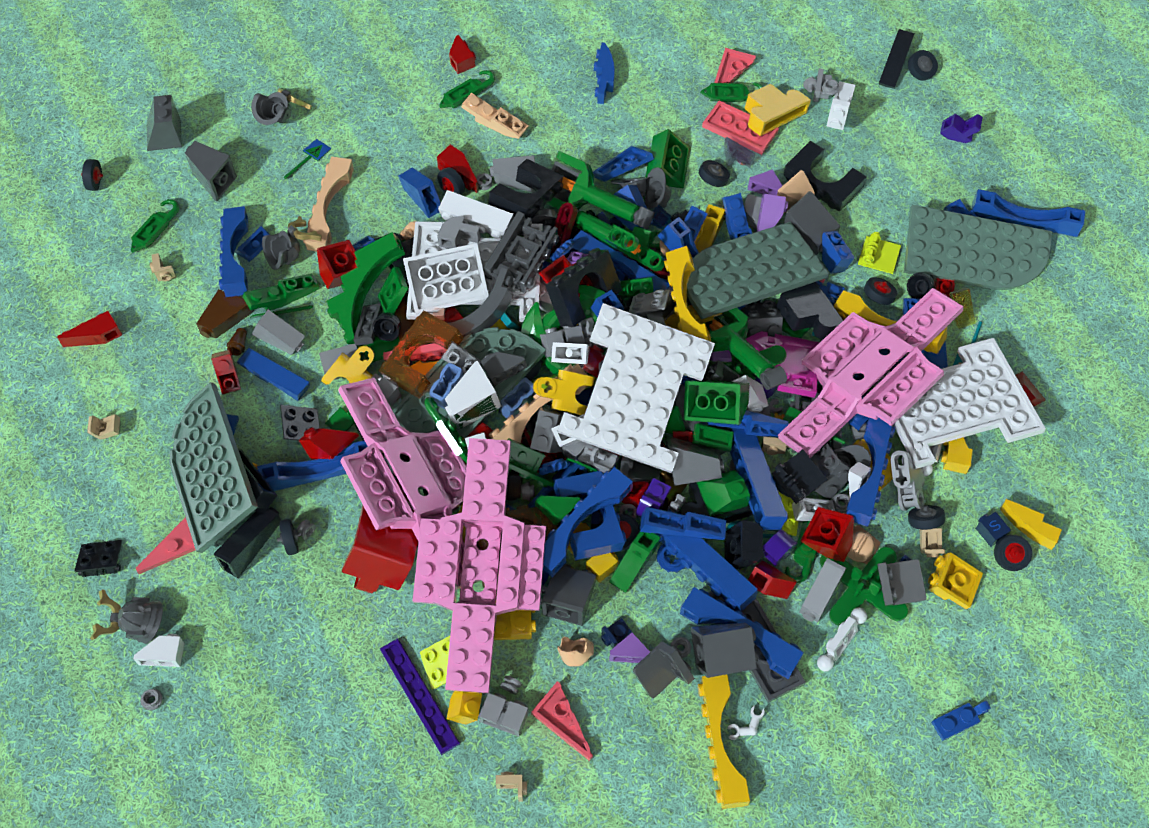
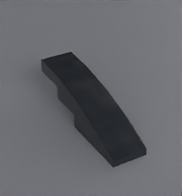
[879,29,915,89]

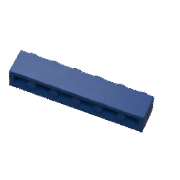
[730,428,788,530]
[655,509,758,612]

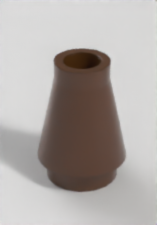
[227,328,247,356]

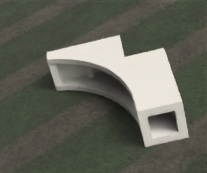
[826,81,855,130]

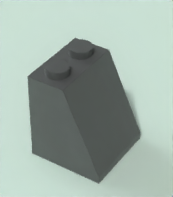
[147,95,182,151]
[185,141,237,201]
[784,191,840,255]
[530,404,581,453]
[665,436,724,486]
[542,564,596,626]
[691,623,758,678]

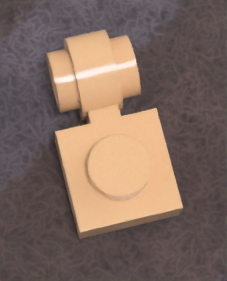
[399,221,417,241]

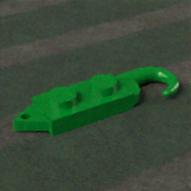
[439,70,495,109]
[700,82,763,102]
[130,199,179,253]
[424,397,468,463]
[785,521,816,583]

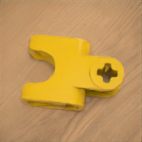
[321,346,374,385]
[533,370,595,415]

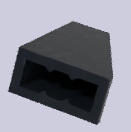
[213,507,281,579]

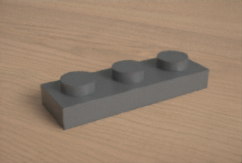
[353,303,383,345]

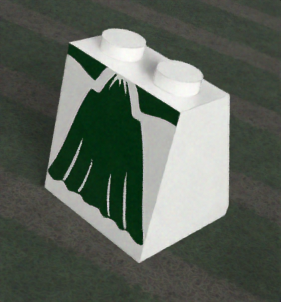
[445,361,501,429]

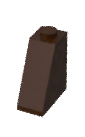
[196,289,254,338]

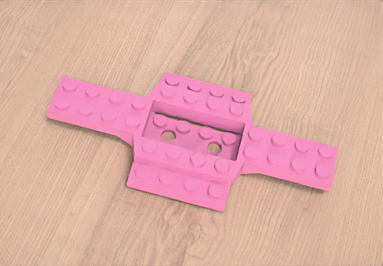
[778,288,963,458]
[338,378,480,589]
[413,438,546,693]

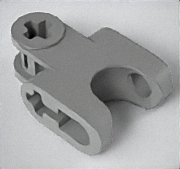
[891,451,925,511]

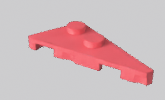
[714,48,756,83]
[383,341,450,361]
[136,517,196,574]
[531,681,593,761]

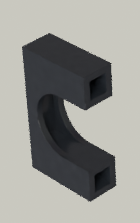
[784,141,867,212]
[488,159,563,219]
[545,248,622,327]

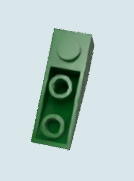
[609,532,661,593]

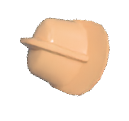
[847,525,881,564]

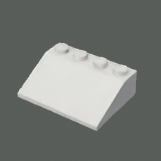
[438,190,520,238]
[403,243,489,314]

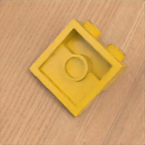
[928,552,983,609]
[494,610,536,640]

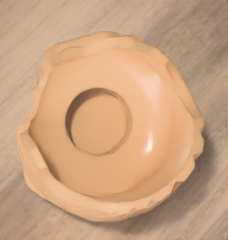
[557,636,594,667]

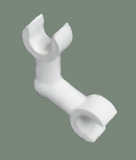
[727,706,765,740]

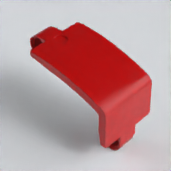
[342,479,418,594]

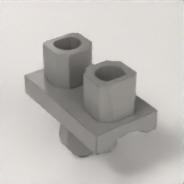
[803,68,832,102]
[442,342,481,374]
[577,444,619,473]

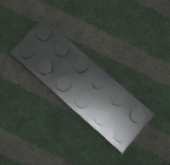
[708,591,806,703]

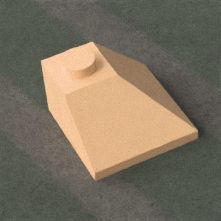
[777,170,815,213]

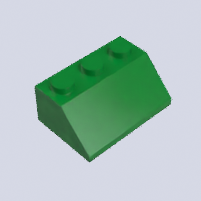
[645,129,691,189]
[684,379,750,425]

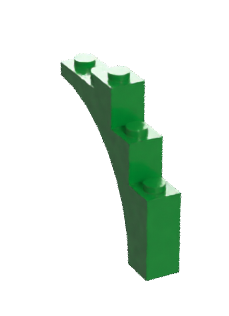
[326,232,405,349]

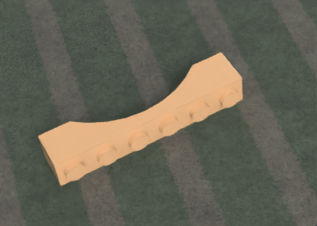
[303,156,354,251]
[489,364,588,443]

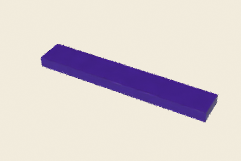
[380,638,460,756]

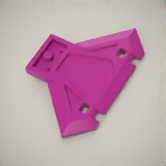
[745,331,820,398]

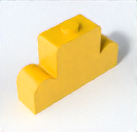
[745,84,811,136]

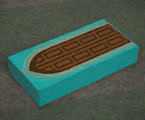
[500,312,522,332]

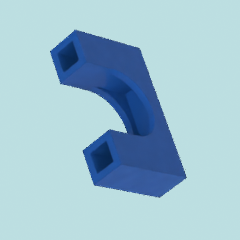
[553,471,626,560]

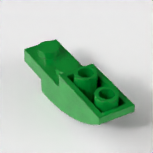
[243,273,320,311]

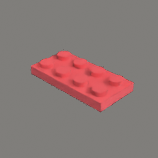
[702,101,779,155]

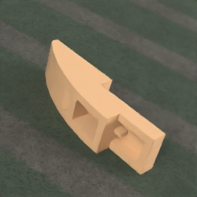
[461,93,529,139]

